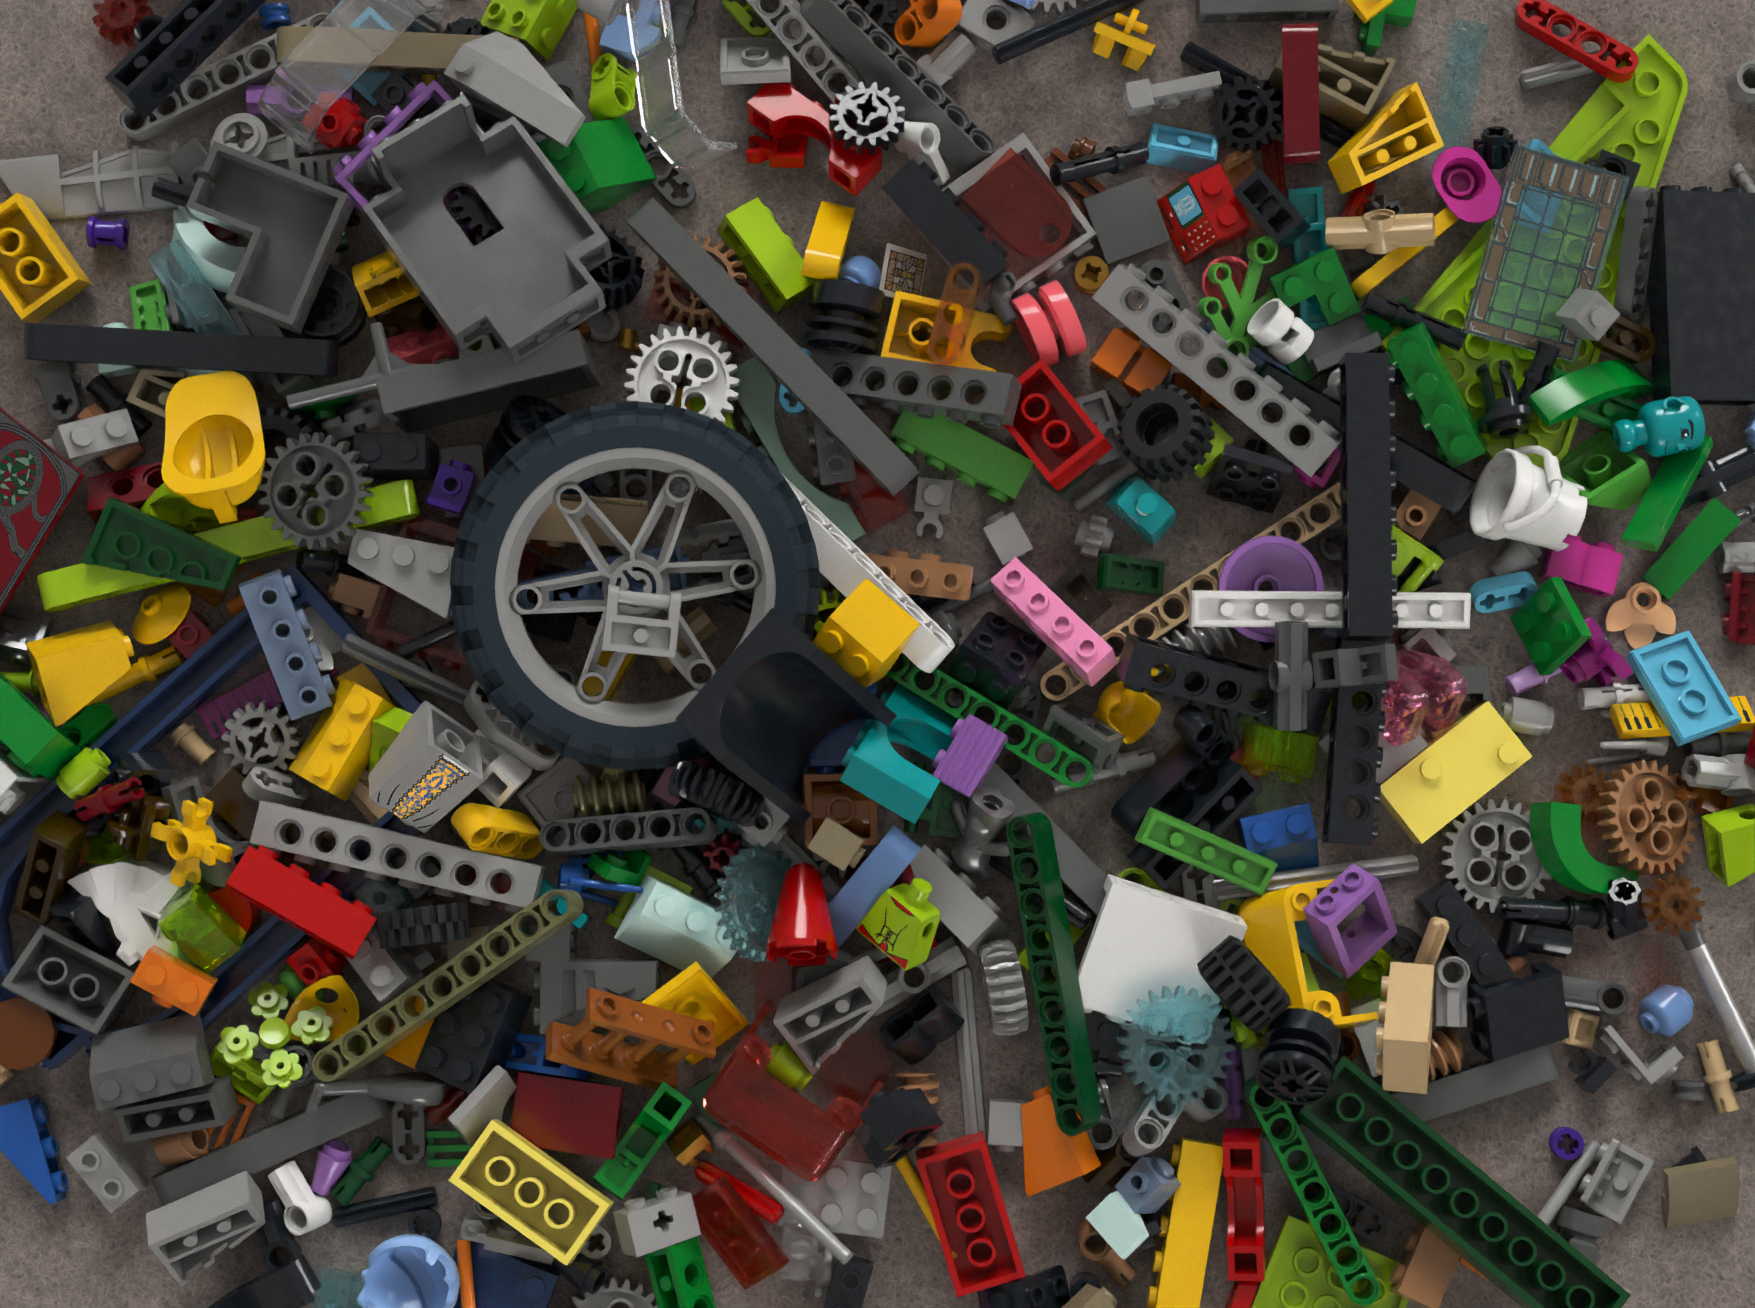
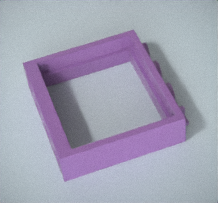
[331,80,485,233]

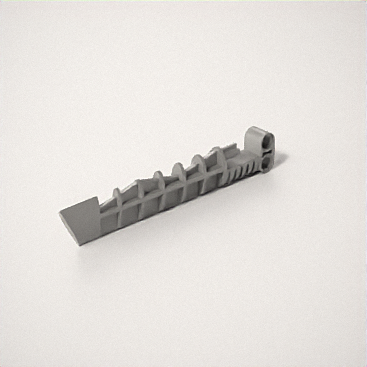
[0,115,401,222]

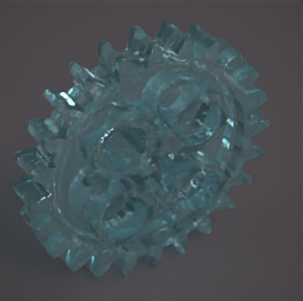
[714,846,792,962]
[1117,985,1236,1104]

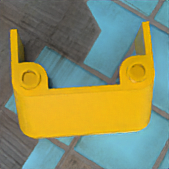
[1237,879,1378,1034]

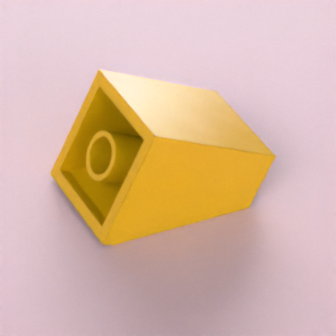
[25,620,134,726]

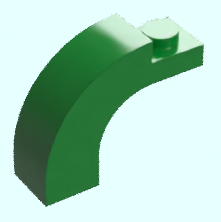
[1530,801,1639,895]
[592,1081,692,1201]

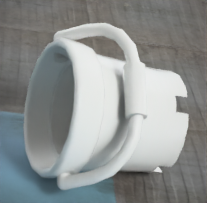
[1469,445,1587,552]

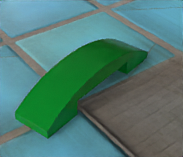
[1527,360,1653,426]

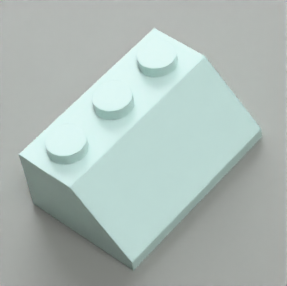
[614,874,749,978]

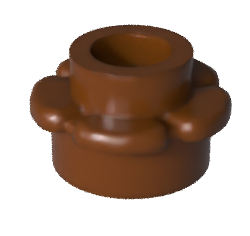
[1068,135,1097,160]

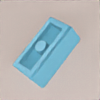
[1146,123,1219,173]

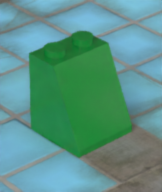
[538,117,657,213]

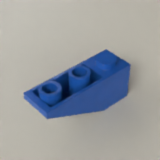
[0,1095,69,1204]

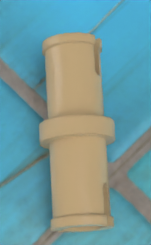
[1696,1039,1740,1114]

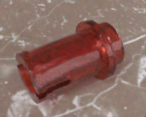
[424,1086,469,1126]

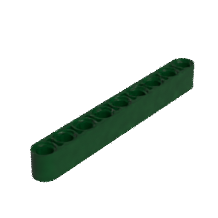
[1006,812,1102,1136]

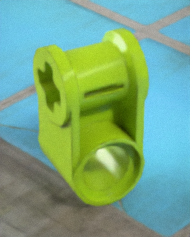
[588,53,638,121]

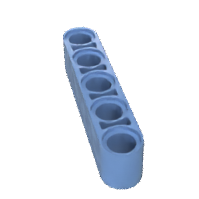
[828,826,922,949]

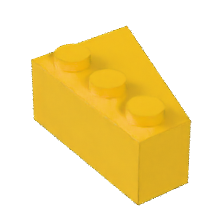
[1327,81,1445,194]

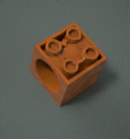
[804,773,878,847]

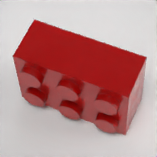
[1004,359,1113,492]

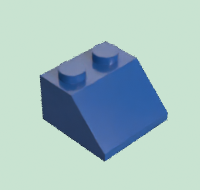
[1235,803,1319,872]

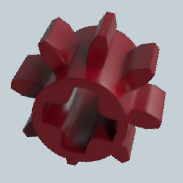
[703,828,749,875]

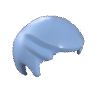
[357,1234,460,1308]

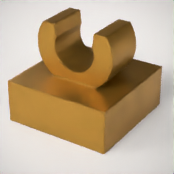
[666,1117,713,1167]

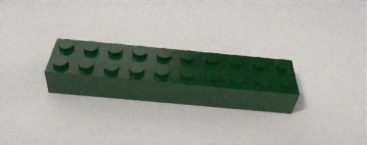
[1292,1056,1631,1308]

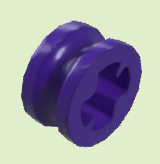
[1549,1127,1584,1160]

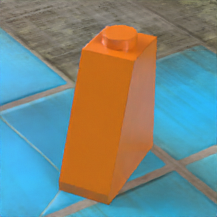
[1021,1085,1101,1197]

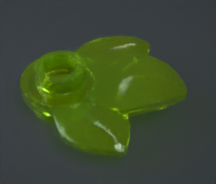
[1346,949,1399,1002]

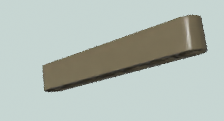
[276,26,521,75]

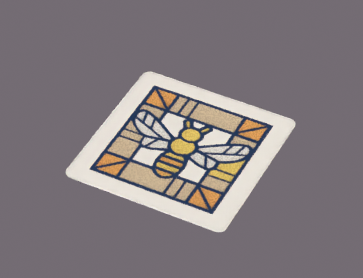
[879,243,927,298]

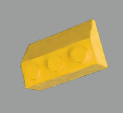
[288,678,395,802]

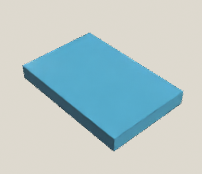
[1626,630,1742,747]

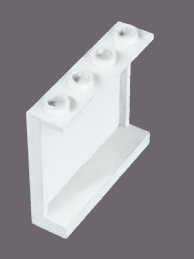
[1077,874,1248,1045]

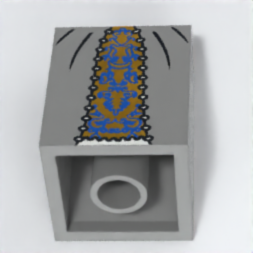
[368,700,484,833]

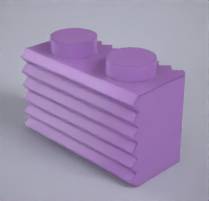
[931,714,1008,799]

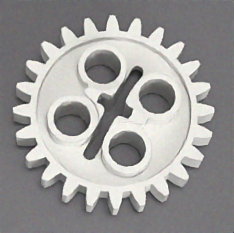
[624,326,740,425]

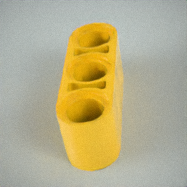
[801,200,856,280]
[451,803,544,860]

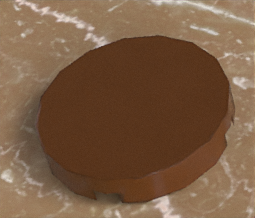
[0,997,58,1070]

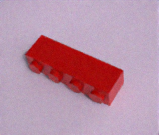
[226,845,377,960]

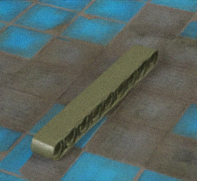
[312,889,583,1082]

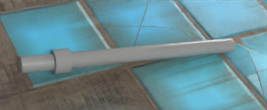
[696,1113,853,1264]

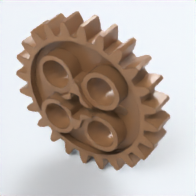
[1597,760,1698,875]

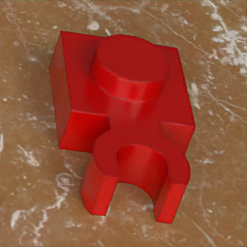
[746,134,809,168]

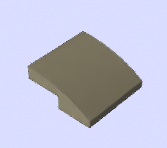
[1661,1156,1739,1229]

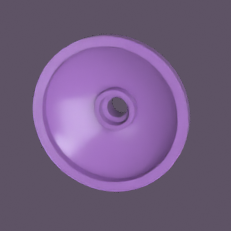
[1217,536,1324,642]

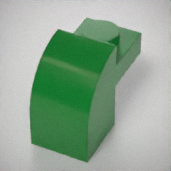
[1353,0,1416,56]

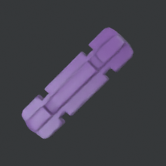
[1220,1049,1244,1120]

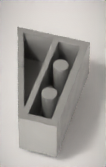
[347,528,454,621]
[773,955,888,1075]
[146,1171,266,1287]

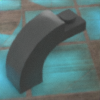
[161,776,256,887]

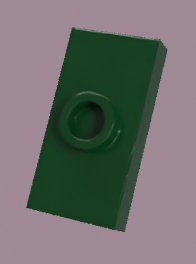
[1096,553,1165,597]

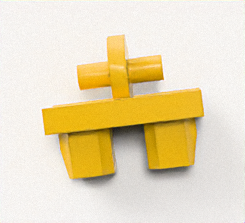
[1092,8,1156,71]

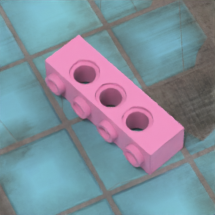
[990,556,1117,687]

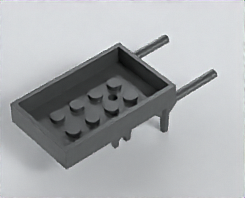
[287,322,600,433]

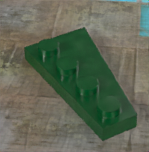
[81,497,242,590]

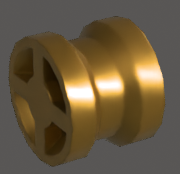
[1072,256,1109,295]

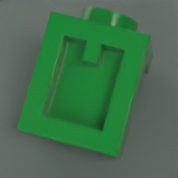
[587,850,651,886]

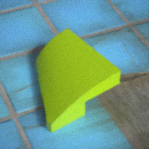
[140,483,230,532]

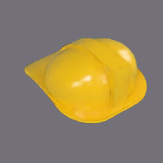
[161,370,266,523]

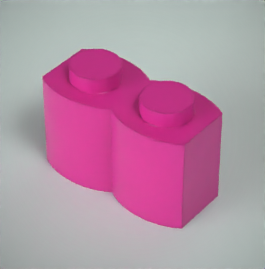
[1539,534,1624,598]

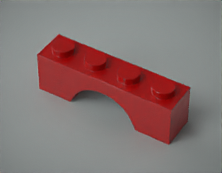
[747,82,882,197]
[1222,1128,1267,1281]

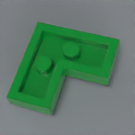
[1267,246,1361,326]

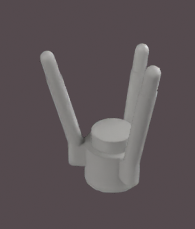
[1586,710,1669,766]

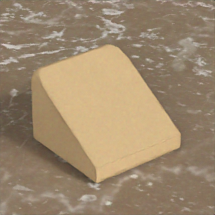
[1559,1007,1600,1051]

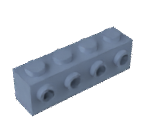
[239,569,336,721]

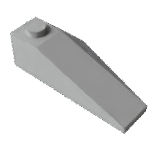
[443,31,586,147]

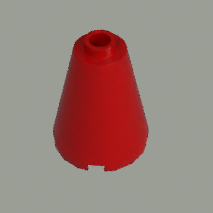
[766,863,838,967]

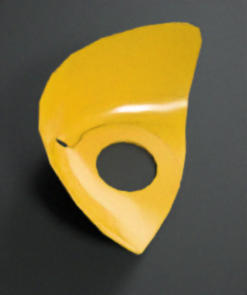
[284,975,360,1043]

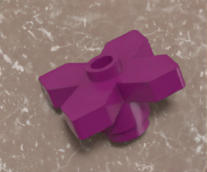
[1560,616,1634,687]

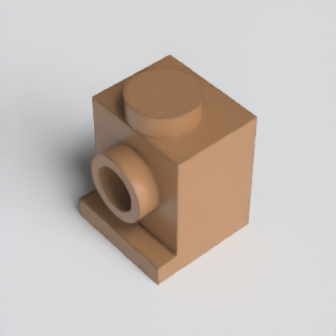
[327,573,386,622]

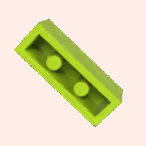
[716,197,818,314]

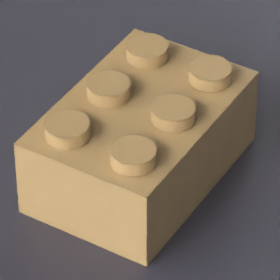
[1376,962,1434,1094]

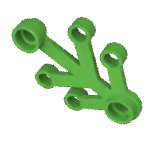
[1198,236,1278,369]

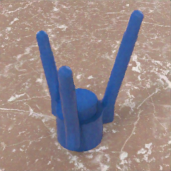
[557,852,643,906]

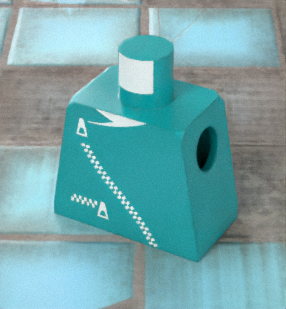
[1104,477,1176,547]

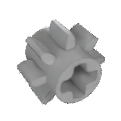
[1073,514,1115,559]

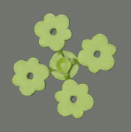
[217,982,333,1089]

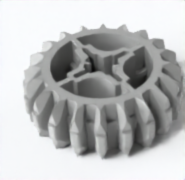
[978,940,1029,1037]

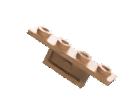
[864,550,974,601]

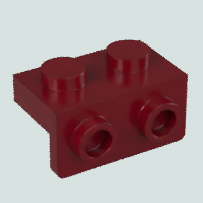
[1722,571,1755,645]

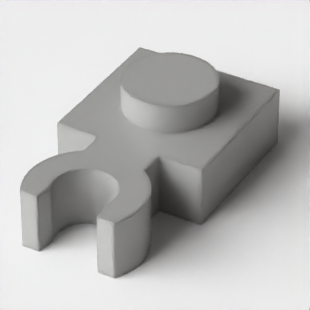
[914,477,953,540]

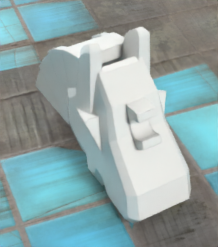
[67,858,203,966]

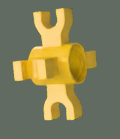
[150,797,233,887]

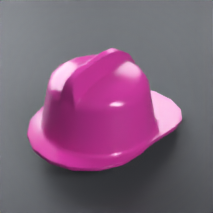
[1432,146,1503,223]

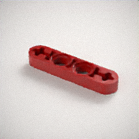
[1515,0,1639,83]

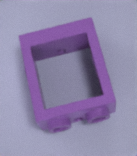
[1303,863,1398,979]

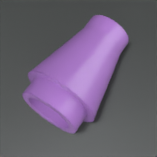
[310,1139,352,1196]

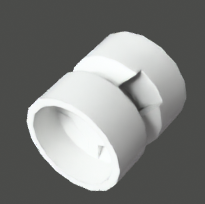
[1247,298,1314,364]

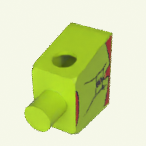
[856,878,941,971]

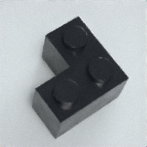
[853,1087,944,1169]

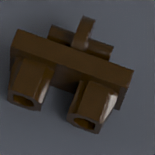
[106,788,171,863]

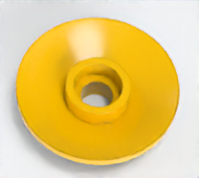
[132,584,191,645]

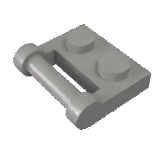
[601,585,682,658]

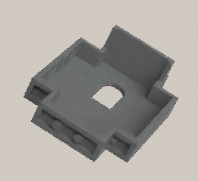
[362,94,612,364]

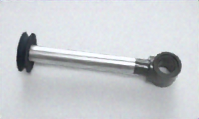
[1658,893,1755,1092]

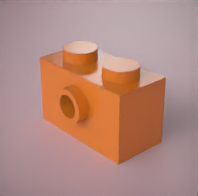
[130,945,218,1017]

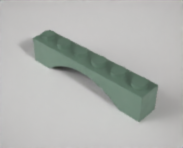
[728,356,866,544]

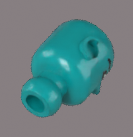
[1612,396,1705,457]

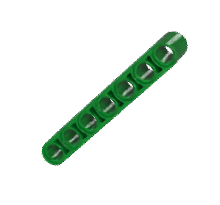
[886,653,1095,788]
[1244,1076,1380,1306]

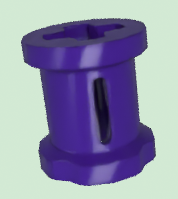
[86,216,129,250]

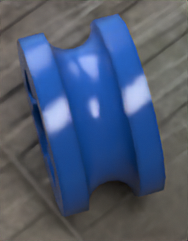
[258,3,292,30]

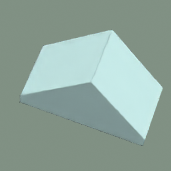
[1085,1191,1149,1260]

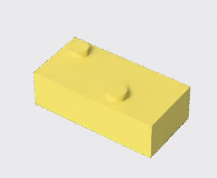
[1380,701,1533,844]
[448,1119,614,1266]

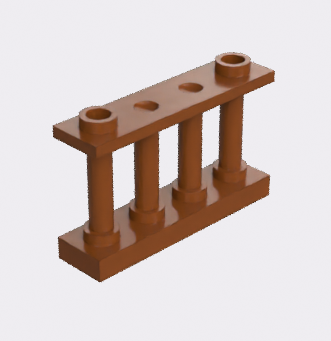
[545,987,716,1090]

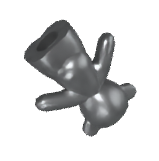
[948,785,1016,880]

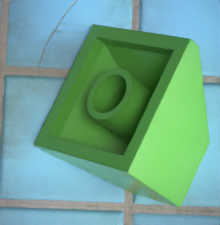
[1559,429,1652,510]

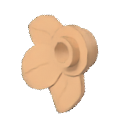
[1605,582,1676,650]

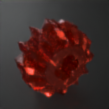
[92,0,154,47]

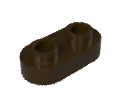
[1590,316,1655,364]

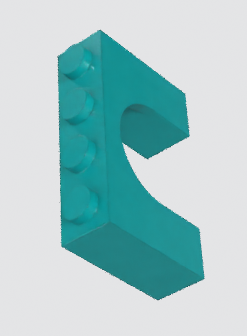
[840,683,958,824]

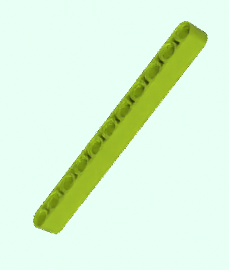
[36,480,421,612]

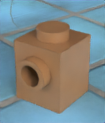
[1396,488,1442,541]

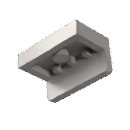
[1577,1138,1655,1225]

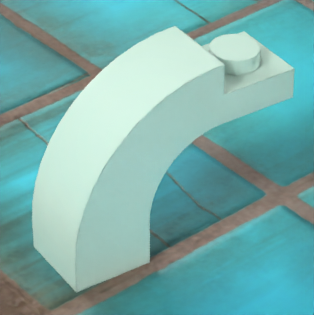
[171,206,247,293]

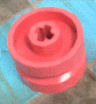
[1010,280,1087,367]

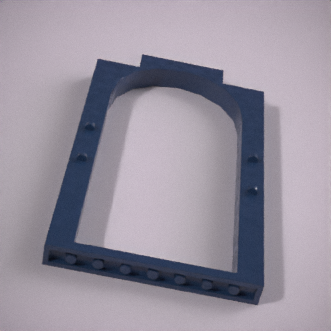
[0,565,484,1070]

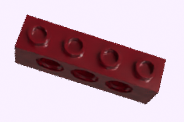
[86,461,164,525]

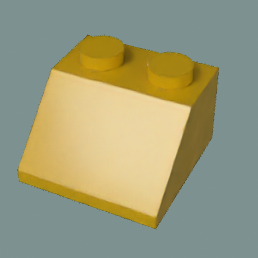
[813,579,921,688]

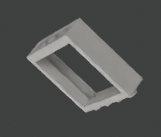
[911,132,1097,315]

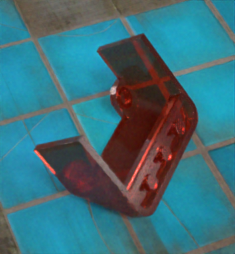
[703,1004,884,1181]

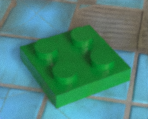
[1510,577,1592,676]

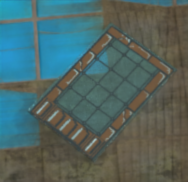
[1462,144,1630,363]

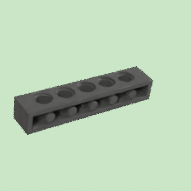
[812,348,1022,428]

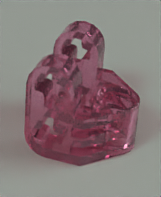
[1383,649,1467,746]

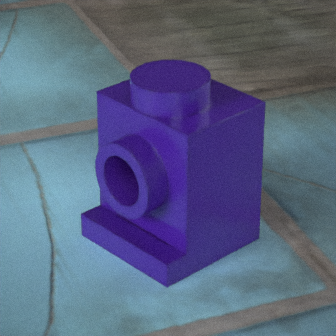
[426,459,478,516]

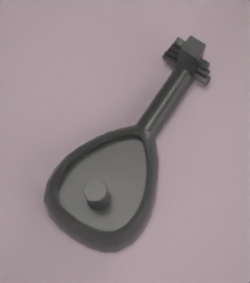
[306,1072,447,1114]

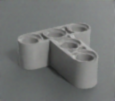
[1122,1040,1228,1157]

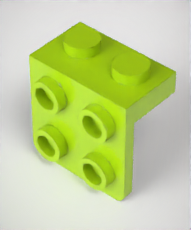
[481,0,578,60]

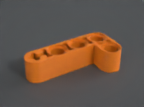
[894,0,962,49]

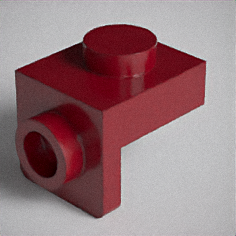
[167,610,214,659]

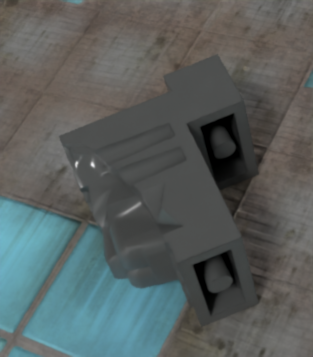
[526,923,662,1034]

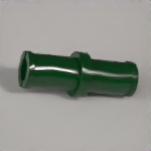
[330,1135,393,1206]

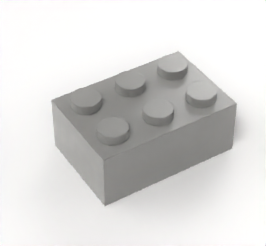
[776,1148,892,1239]

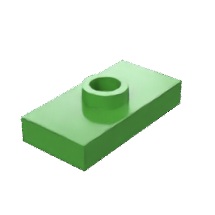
[129,279,173,331]

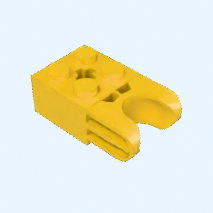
[881,291,1013,372]

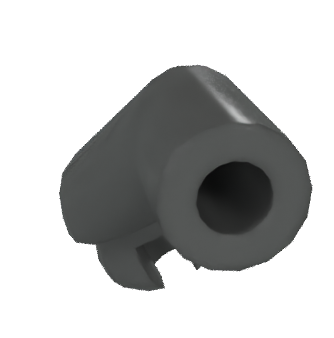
[988,271,1019,326]

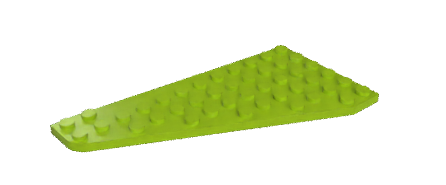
[1380,34,1688,470]

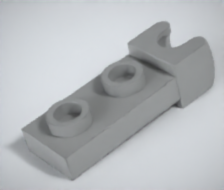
[1122,71,1222,118]

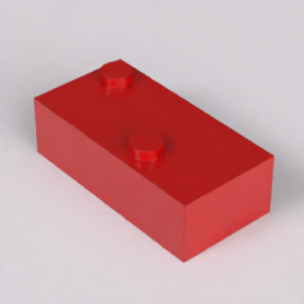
[915,1131,1026,1297]

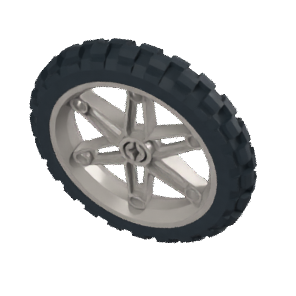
[450,402,820,770]

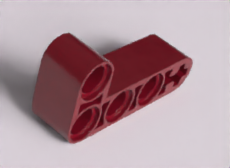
[1282,22,1320,164]

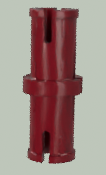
[74,777,144,821]

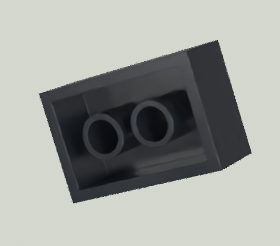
[415,970,533,1094]

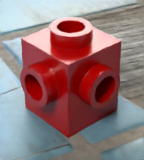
[303,93,367,150]
[285,937,349,987]

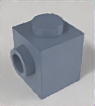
[1115,1157,1181,1214]

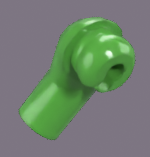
[279,963,326,1002]

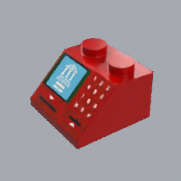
[1157,163,1251,265]

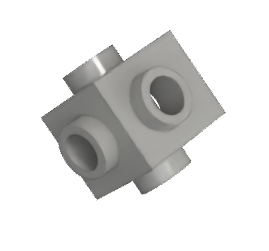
[737,796,791,847]

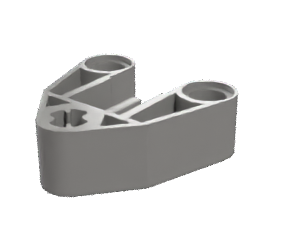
[464,665,578,771]

